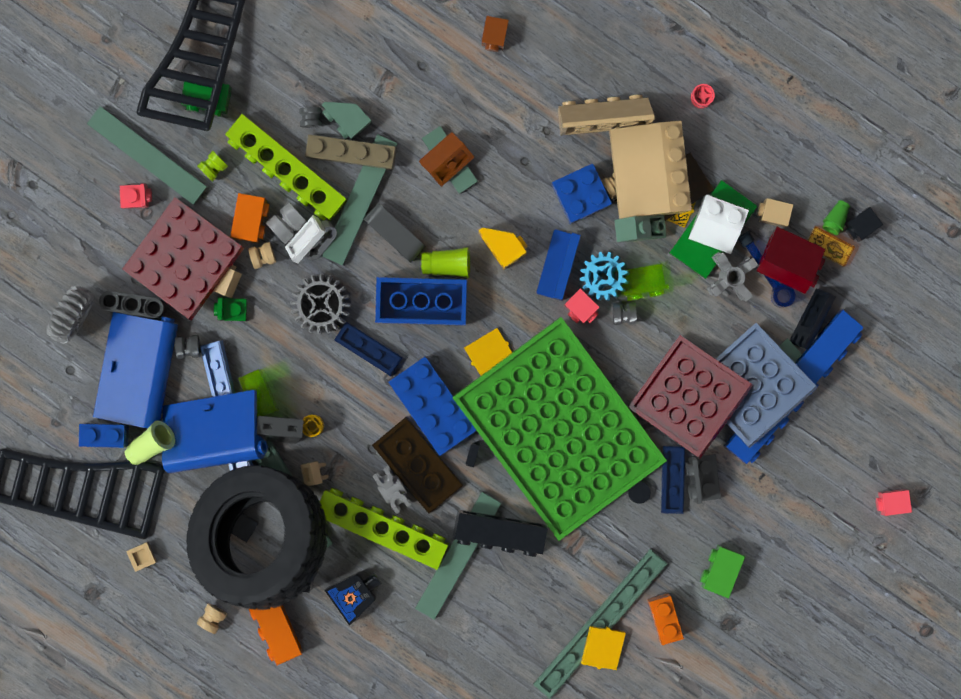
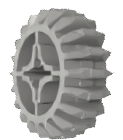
[290,274,351,334]
[47,285,94,344]

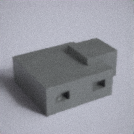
[257,416,303,444]

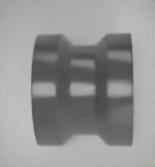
[299,107,322,128]

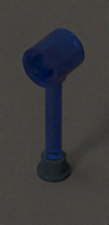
[737,230,796,308]

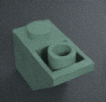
[322,102,372,141]
[615,215,666,242]

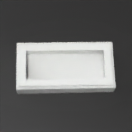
[285,215,326,263]

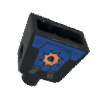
[324,573,382,625]

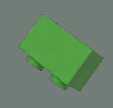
[700,545,745,598]

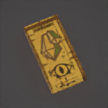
[808,226,855,267]

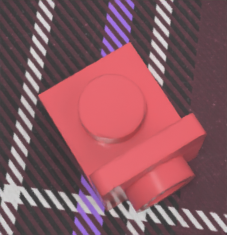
[120,183,152,209]

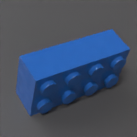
[375,277,467,326]
[388,356,476,456]

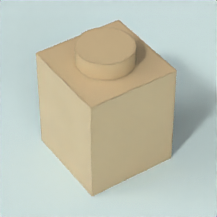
[757,198,793,228]
[214,265,242,298]

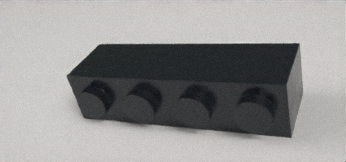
[453,509,548,557]

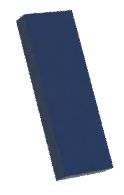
[334,322,403,376]
[661,446,685,514]

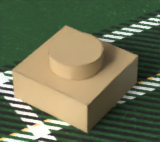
[126,542,157,572]

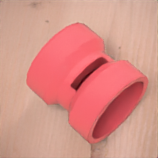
[690,84,715,109]

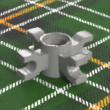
[706,252,758,302]
[373,466,412,514]

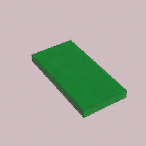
[669,180,757,279]

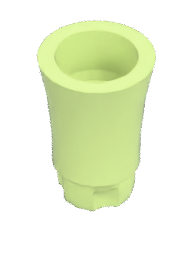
[124,421,175,465]

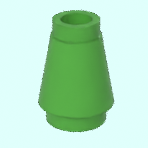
[822,200,850,235]

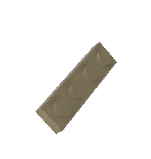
[305,134,397,170]

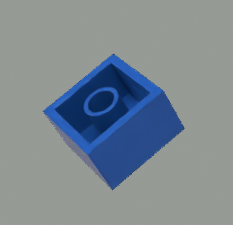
[551,163,612,225]

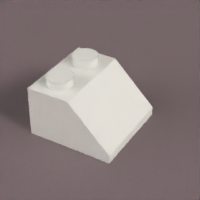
[688,195,749,254]

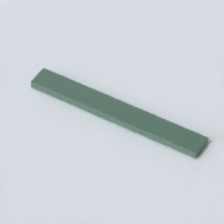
[533,549,667,699]

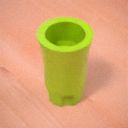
[421,247,470,278]

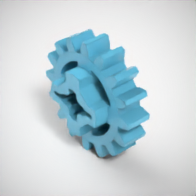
[580,252,629,301]

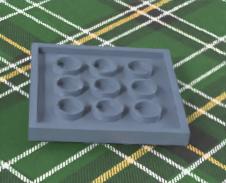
[716,323,817,448]

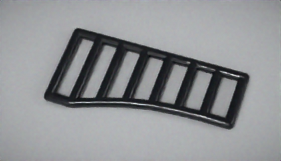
[136,0,246,131]
[0,448,165,539]

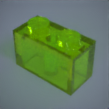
[238,369,279,417]

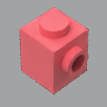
[564,288,599,324]

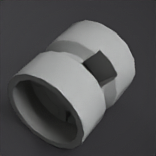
[266,202,307,244]

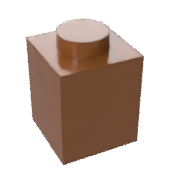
[481,16,509,52]

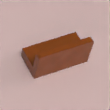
[419,132,475,187]

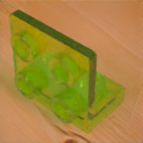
[617,264,669,301]

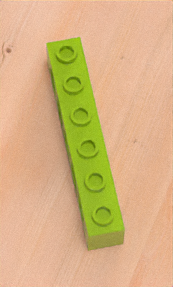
[225,114,347,221]
[320,487,448,570]

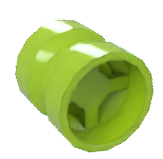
[197,151,228,182]

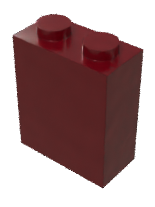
[756,226,826,294]

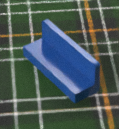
[536,230,581,301]

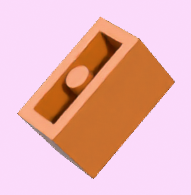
[230,193,270,243]
[647,593,684,645]

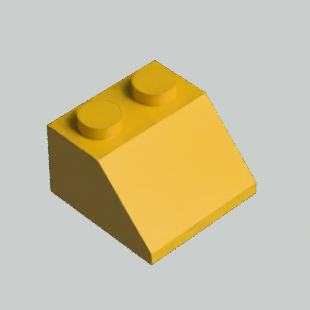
[478,228,528,270]

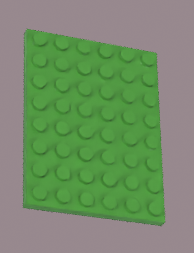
[452,317,667,541]

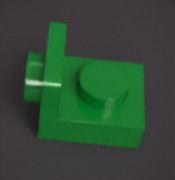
[214,298,247,321]

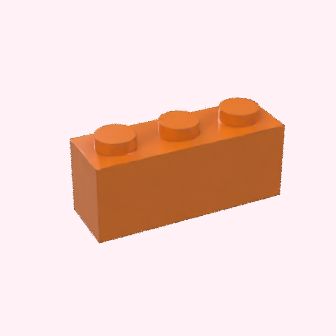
[249,605,303,665]

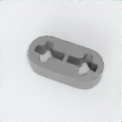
[305,220,337,260]

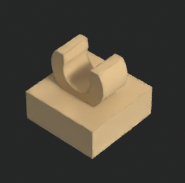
[300,461,329,486]

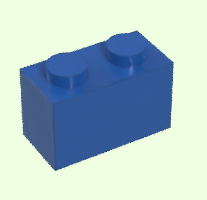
[79,423,129,448]

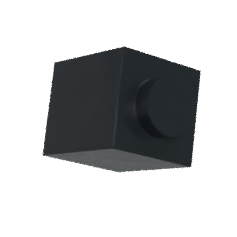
[845,207,883,242]

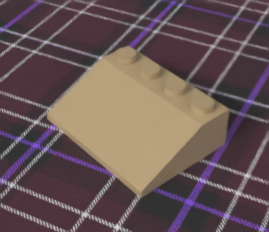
[558,95,654,136]
[609,121,692,219]

